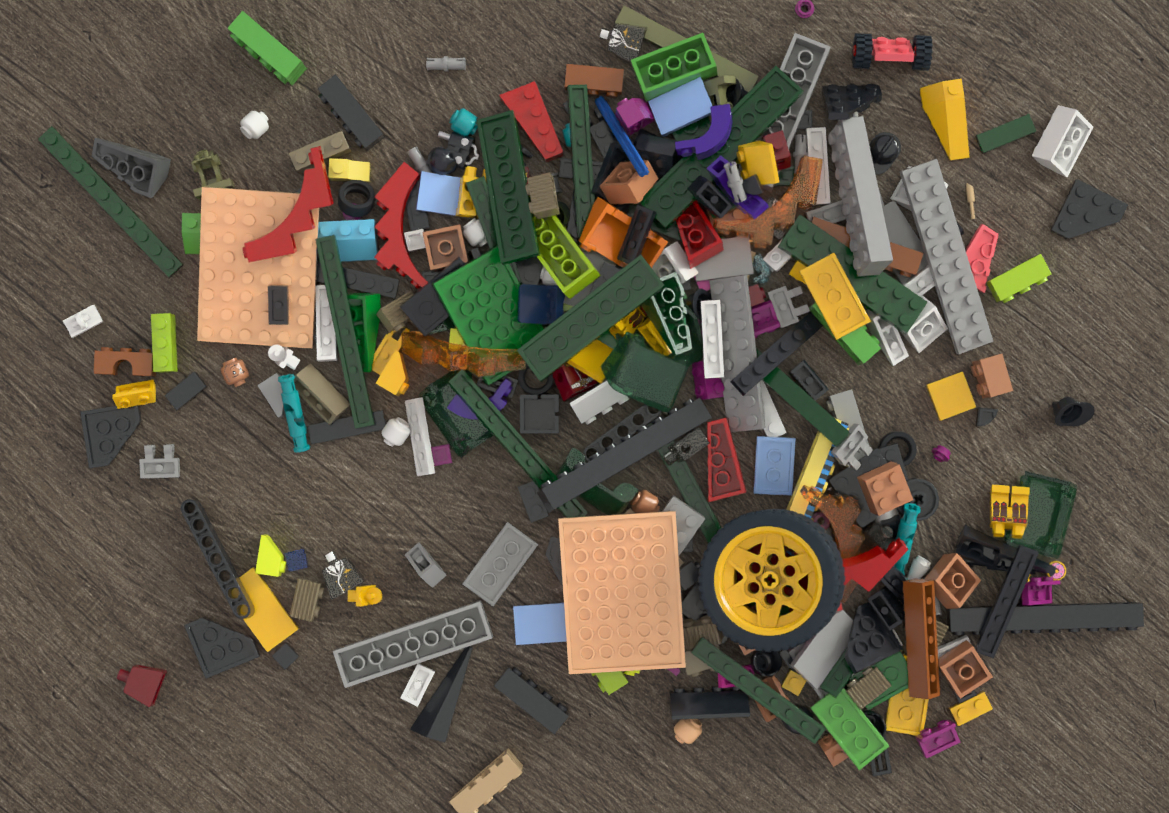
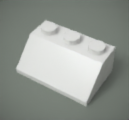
[1032,105,1093,177]
[570,373,631,425]

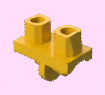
[348,585,382,607]

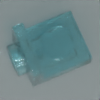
[752,254,771,285]

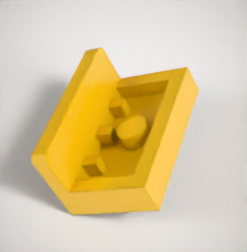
[112,380,156,409]

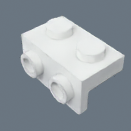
[763,238,791,272]

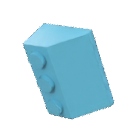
[318,219,378,262]

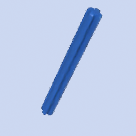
[595,96,649,177]

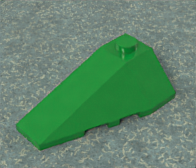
[348,293,381,373]

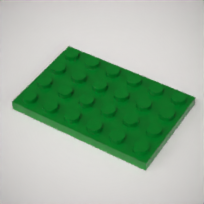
[432,246,544,385]

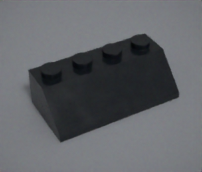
[669,686,750,720]

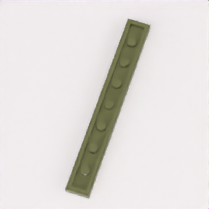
[615,6,759,92]

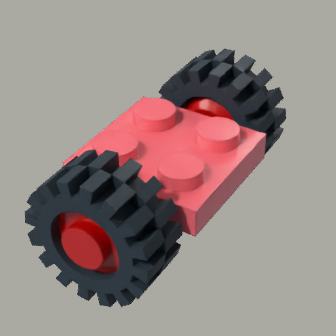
[852,33,933,71]

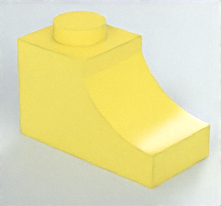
[328,158,370,182]

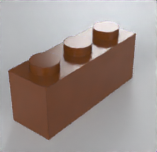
[565,64,624,98]

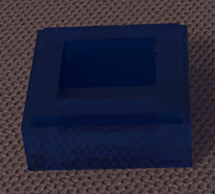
[285,549,308,572]

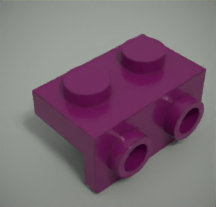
[751,300,781,338]
[692,361,724,400]
[1021,577,1060,605]
[915,719,960,759]

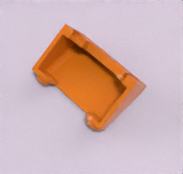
[579,197,668,268]

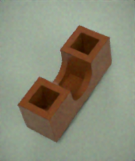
[94,347,156,377]

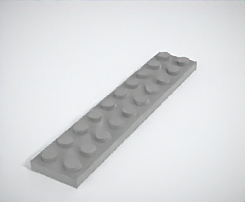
[900,159,993,354]

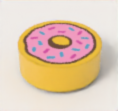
[1046,561,1066,580]

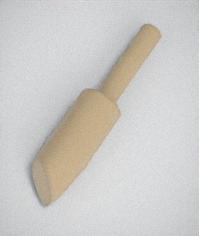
[966,183,975,219]

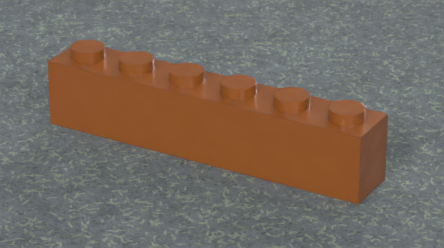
[811,217,924,278]
[903,578,940,699]

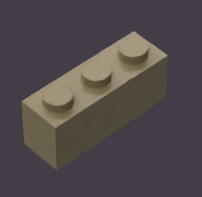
[289,131,352,174]
[294,363,350,425]

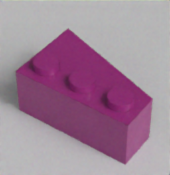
[615,98,655,137]

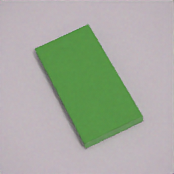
[810,688,889,770]

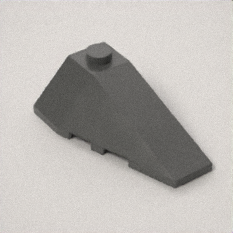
[92,138,171,198]

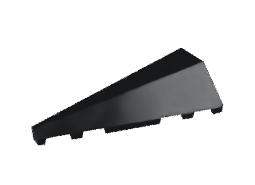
[953,525,1056,577]
[410,646,473,743]

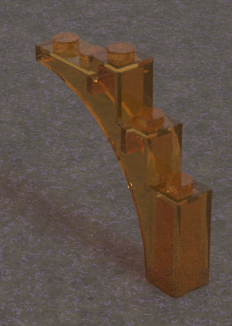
[713,156,823,249]
[401,331,526,377]
[800,485,865,603]

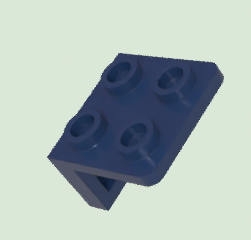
[518,284,565,324]

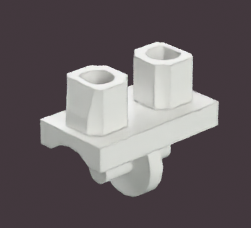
[63,305,103,338]
[268,344,300,370]

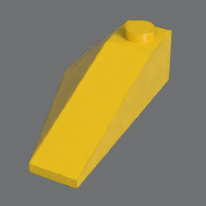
[920,79,969,161]

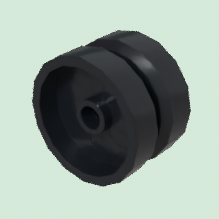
[897,478,939,521]

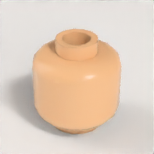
[674,719,702,744]

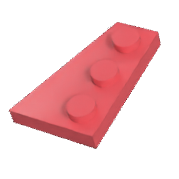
[965,224,998,293]

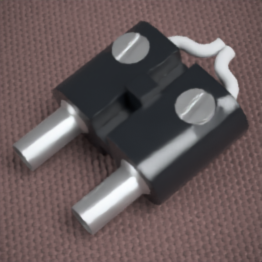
[438,131,479,170]

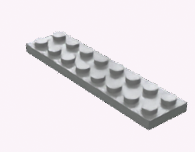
[709,275,766,432]

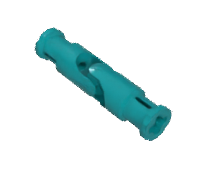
[278,374,310,452]
[895,503,921,576]

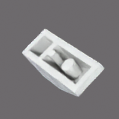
[866,309,909,366]

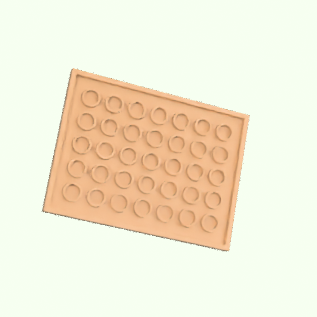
[197,187,319,348]
[558,511,686,674]

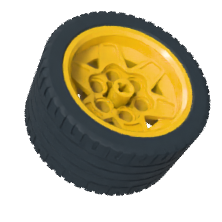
[698,509,845,652]

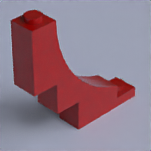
[242,146,334,262]
[771,537,909,592]

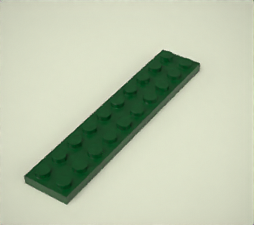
[639,66,804,229]

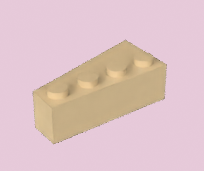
[449,748,523,813]

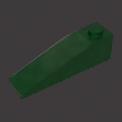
[641,272,692,356]

